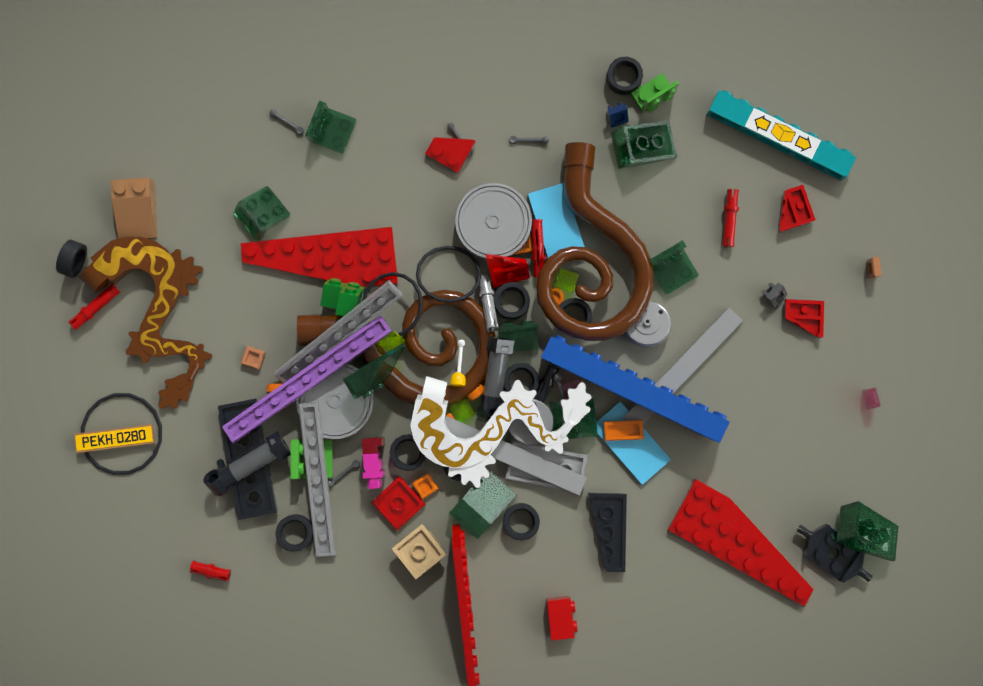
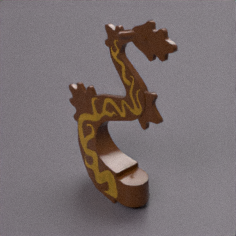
[79,236,212,409]

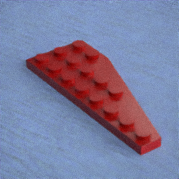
[241,227,398,288]
[667,479,814,607]
[452,524,480,686]

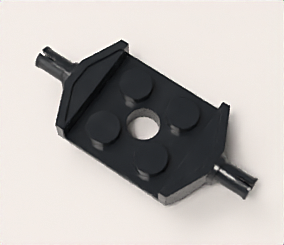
[796,524,873,583]

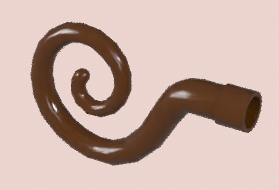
[536,142,654,341]
[297,290,496,406]

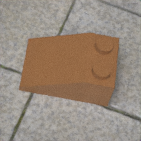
[111,178,157,239]

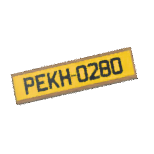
[74,424,155,453]

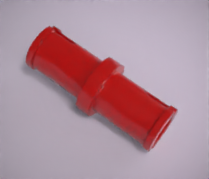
[190,561,231,582]

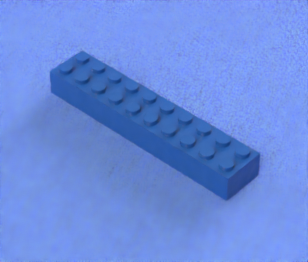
[541,335,730,443]

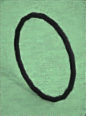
[416,246,482,303]
[362,272,423,338]

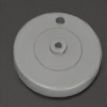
[626,301,671,347]
[508,399,553,446]

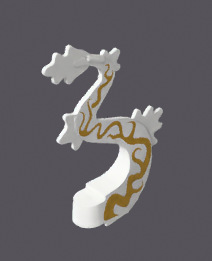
[410,376,591,488]

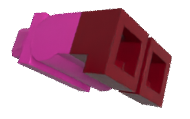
[362,437,385,489]

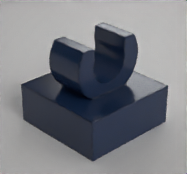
[607,103,629,128]

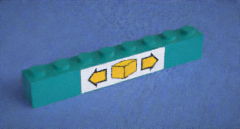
[706,90,857,181]

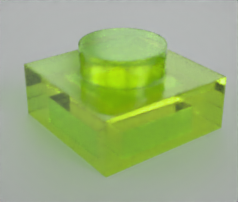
[554,268,579,293]
[378,329,405,355]
[449,398,475,422]

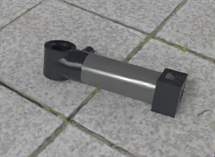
[477,336,514,423]
[203,431,291,496]

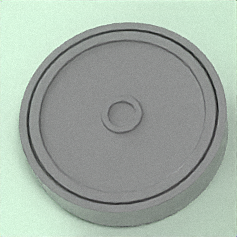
[455,183,532,260]
[296,364,375,439]

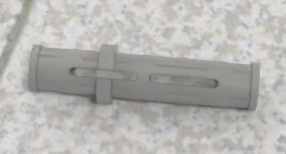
[479,275,499,332]

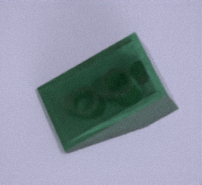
[611,121,677,169]
[342,343,405,399]
[449,469,517,539]
[836,501,899,562]

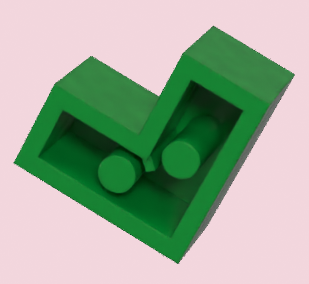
[320,278,365,316]

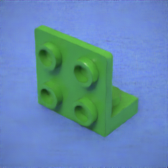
[631,73,679,113]
[291,439,333,479]

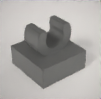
[762,283,788,309]

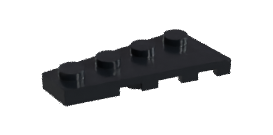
[588,493,627,572]

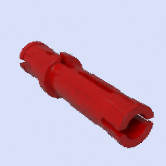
[722,189,739,247]
[531,219,546,277]
[68,283,121,330]

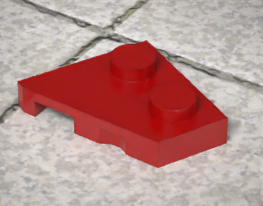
[425,137,476,173]
[779,185,816,233]
[486,254,530,288]
[784,299,824,338]

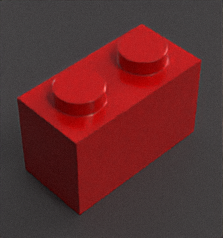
[546,596,578,640]

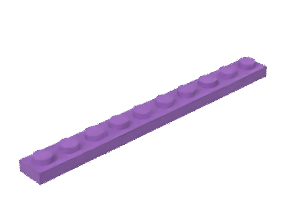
[222,315,393,443]

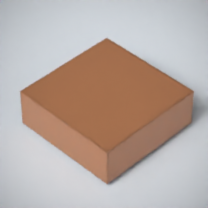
[867,257,882,279]
[240,346,266,370]

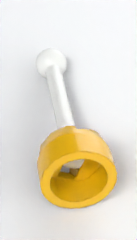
[450,339,466,387]

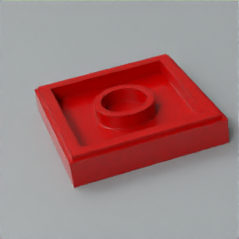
[371,476,425,530]

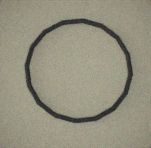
[81,393,162,475]

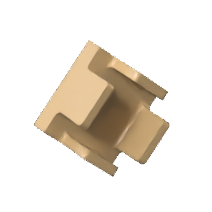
[391,523,447,579]

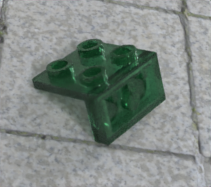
[305,100,357,154]
[233,186,290,241]
[649,240,699,294]
[498,321,539,352]
[550,398,598,439]

